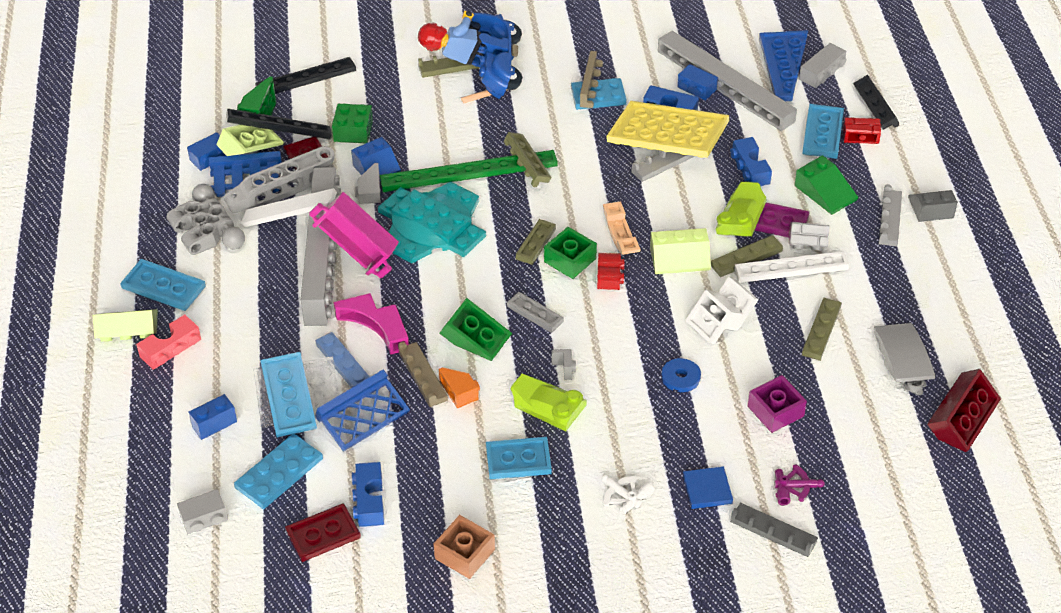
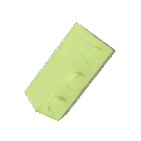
[217,125,284,156]
[650,228,711,274]
[93,309,158,341]

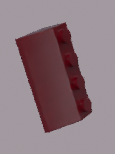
[927,369,1001,452]

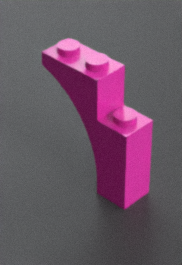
[333,293,409,355]

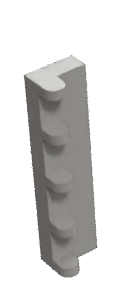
[632,150,695,182]
[879,184,902,246]

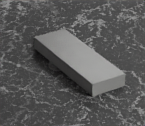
[507,292,564,333]

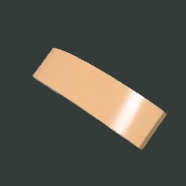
[603,201,640,255]

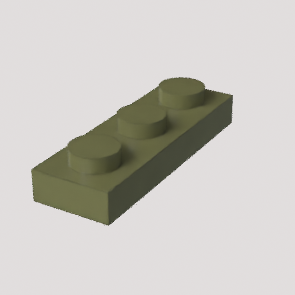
[516,219,556,265]

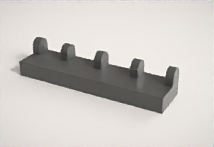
[730,502,818,557]

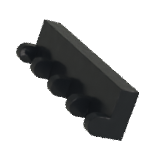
[853,75,899,130]

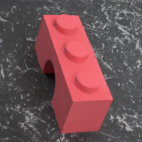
[137,314,201,370]

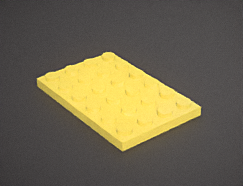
[607,101,729,158]

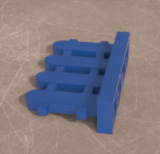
[209,151,282,197]

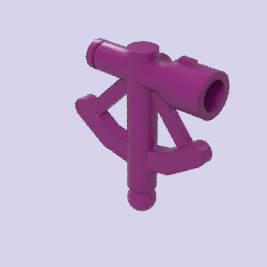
[774,464,825,506]

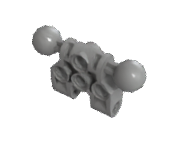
[166,184,245,255]

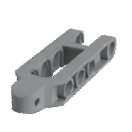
[224,146,334,213]

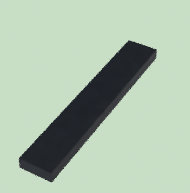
[255,57,356,94]
[226,109,332,140]

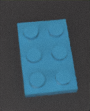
[571,78,627,110]
[486,437,552,479]

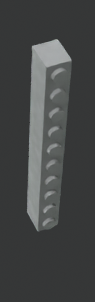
[658,31,797,131]

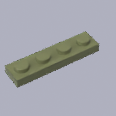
[711,235,783,277]
[802,297,842,361]

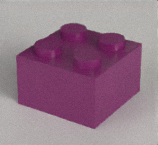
[747,375,807,433]

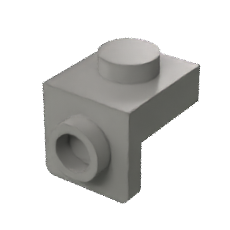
[552,349,576,380]

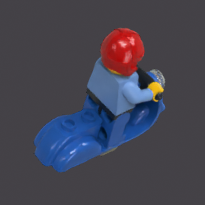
[418,11,523,99]

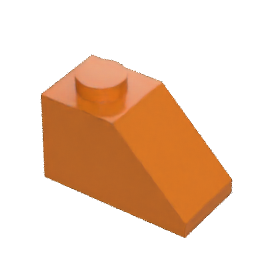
[439,367,480,408]

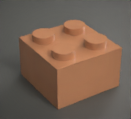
[434,514,495,579]

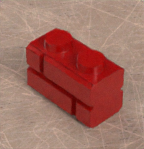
[843,117,881,144]

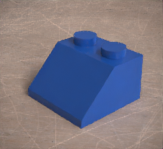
[351,137,401,175]

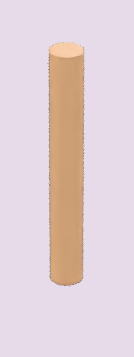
[461,89,508,104]

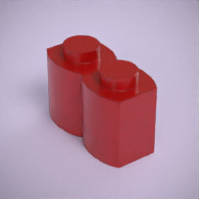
[597,253,624,290]

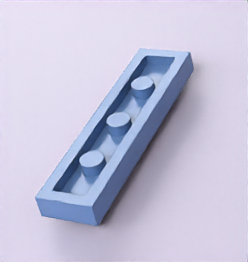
[315,332,370,388]

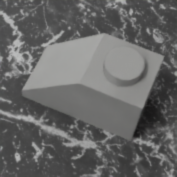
[354,163,381,204]

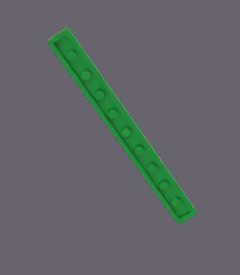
[380,150,558,192]

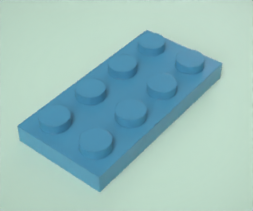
[802,104,844,159]
[120,259,206,311]
[260,352,317,437]
[234,434,323,510]

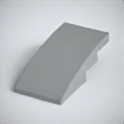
[874,323,935,383]

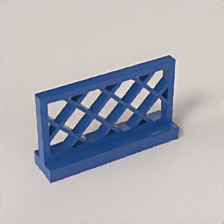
[315,369,410,452]

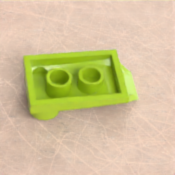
[716,182,767,237]
[510,374,587,432]

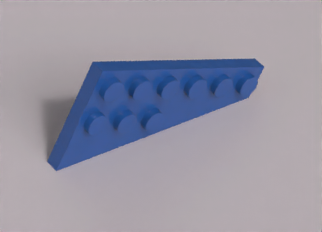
[759,30,808,101]

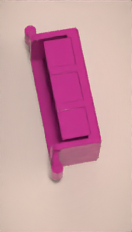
[309,192,399,278]

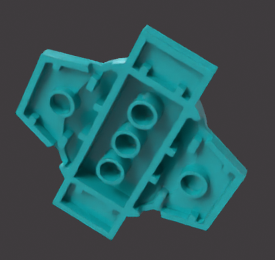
[378,182,486,263]

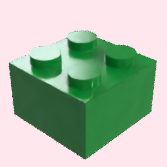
[332,103,373,144]
[544,227,597,279]

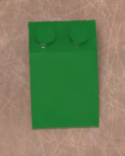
[237,76,277,125]
[794,155,858,215]
[439,298,512,361]

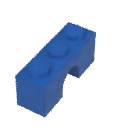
[643,85,699,111]
[730,137,772,186]
[352,462,384,527]

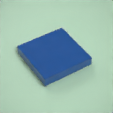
[683,466,733,509]

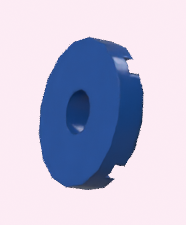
[661,358,701,393]

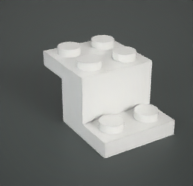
[685,277,758,344]

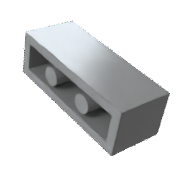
[799,43,847,88]

